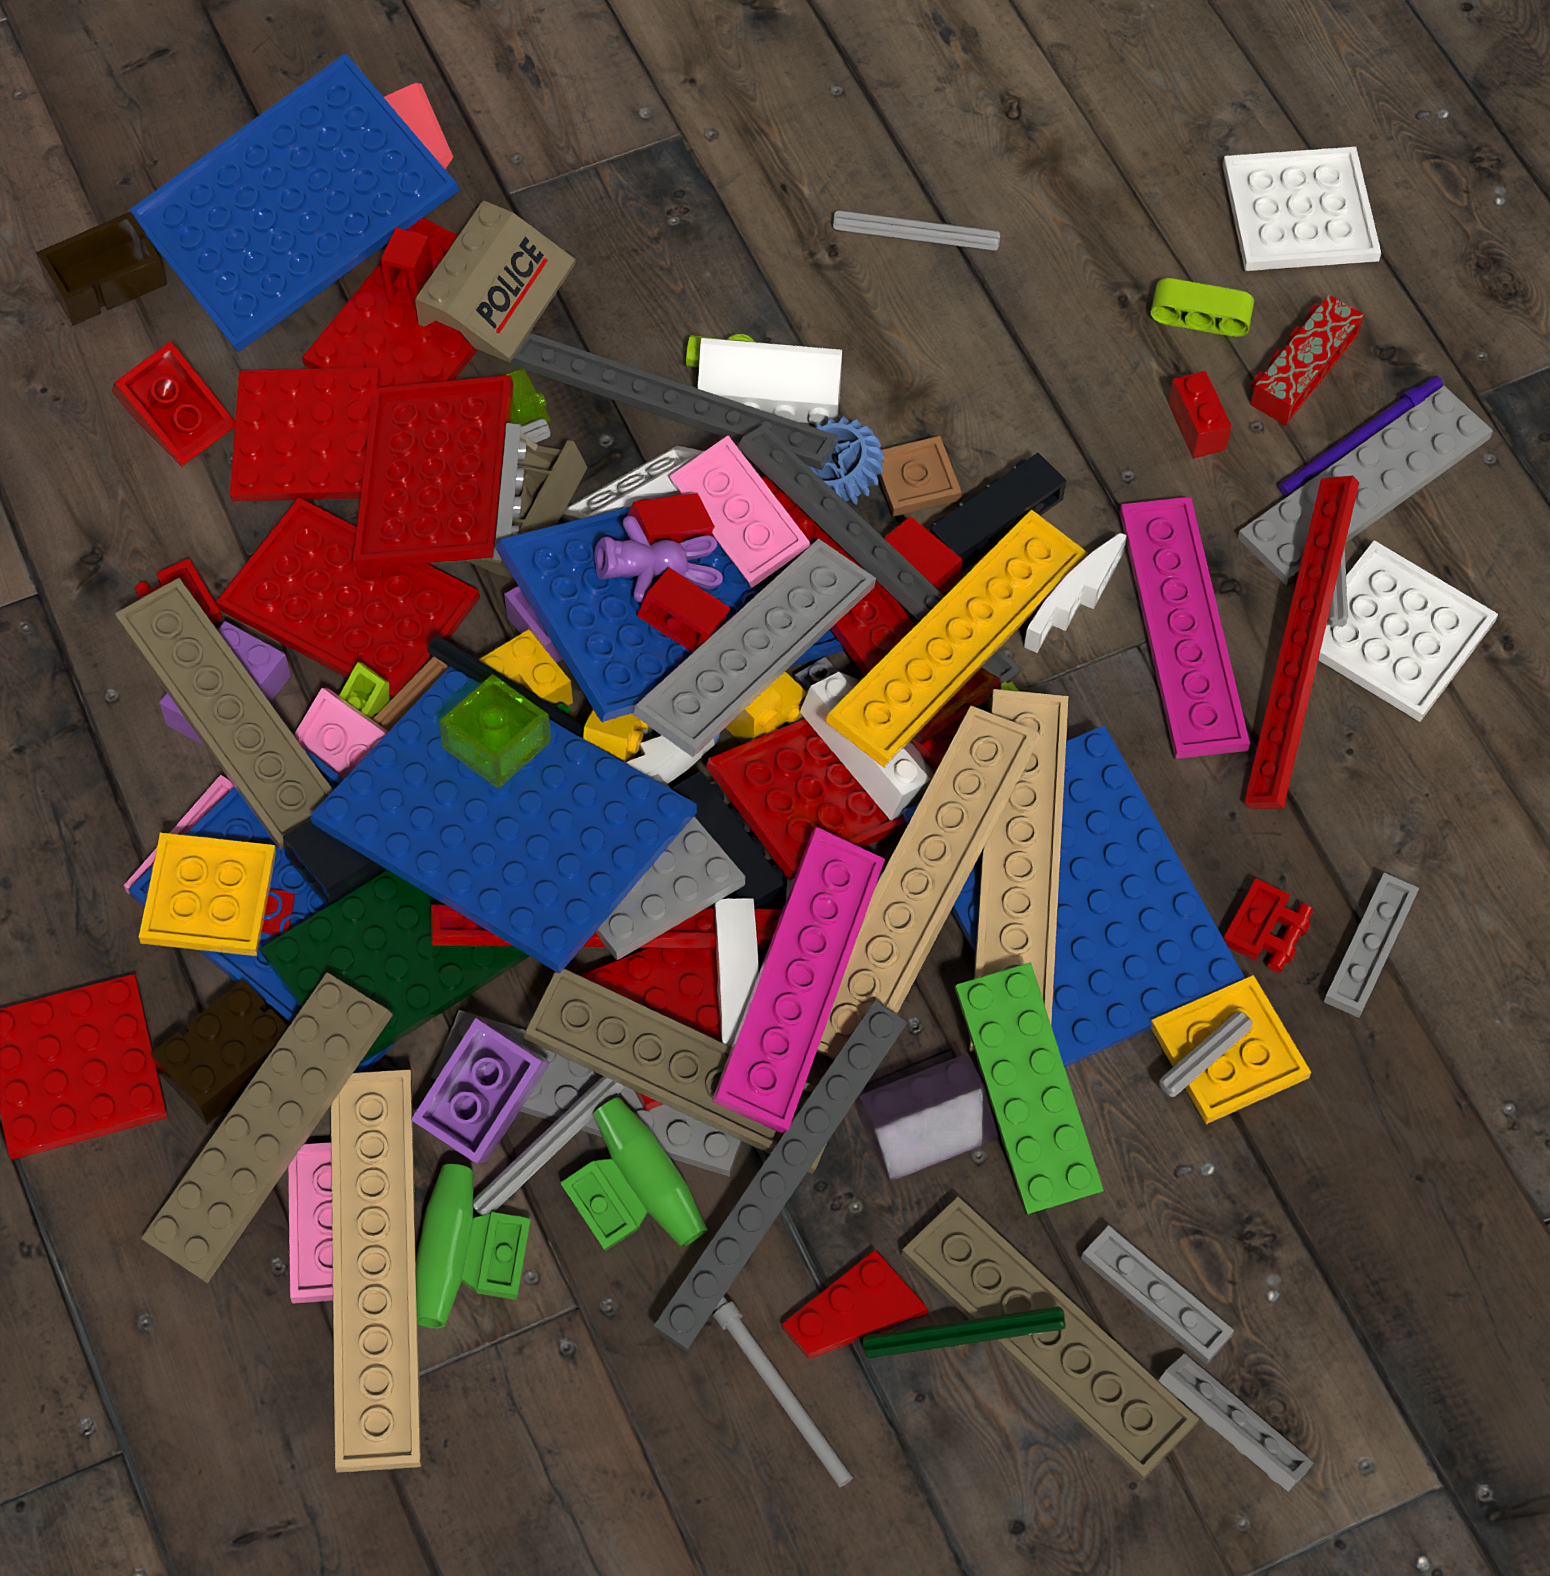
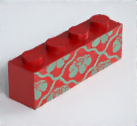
[1250,294,1364,426]

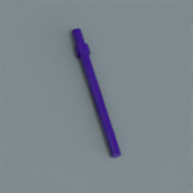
[1278,376,1443,496]

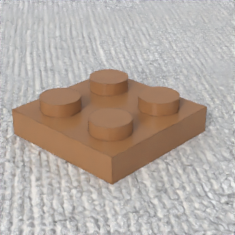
[878,436,962,517]

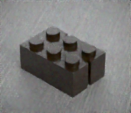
[36,211,167,326]
[150,980,288,1125]

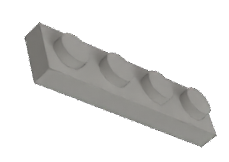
[493,423,527,561]
[1324,873,1419,1018]
[1081,1225,1235,1365]
[1158,1353,1314,1492]

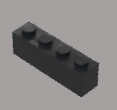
[930,453,1066,572]
[671,771,787,909]

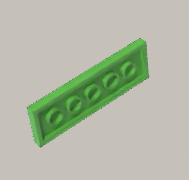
[954,962,1104,1215]

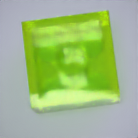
[439,674,551,789]

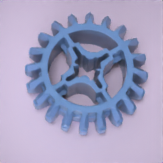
[808,416,884,505]

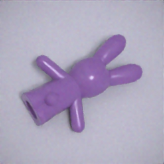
[594,516,723,603]

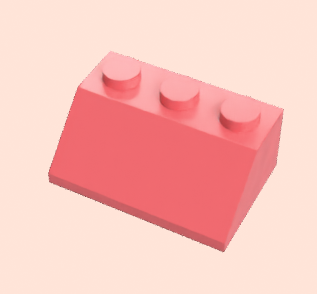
[384,83,453,169]

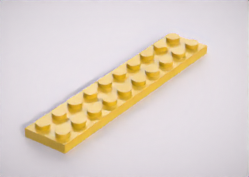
[825,509,1088,768]

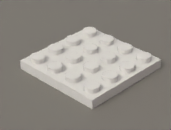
[1223,147,1381,271]
[1318,540,1498,722]

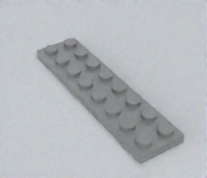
[1237,386,1493,586]
[634,539,876,757]
[431,1010,742,1177]

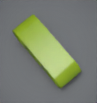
[1151,278,1254,337]

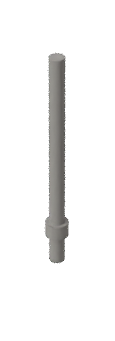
[713,1296,853,1487]

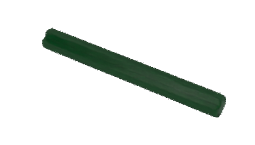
[863,1306,1066,1359]

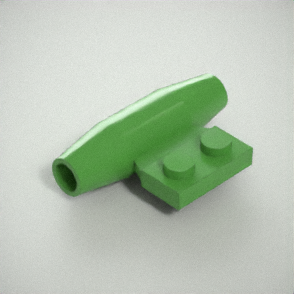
[561,1097,708,1252]
[416,1164,531,1329]

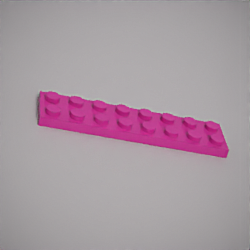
[1120,497,1250,759]
[711,827,885,1134]

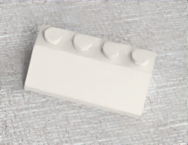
[698,338,842,426]
[561,446,704,523]
[800,672,936,820]

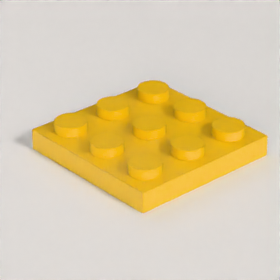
[139,832,276,956]
[1151,975,1311,1124]

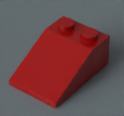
[112,341,235,467]

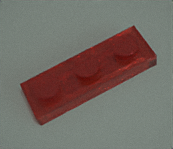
[912,668,1002,745]

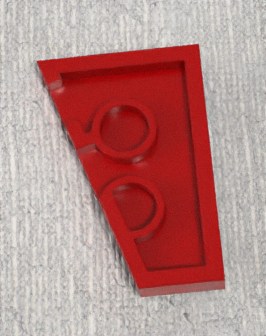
[782,1250,928,1360]

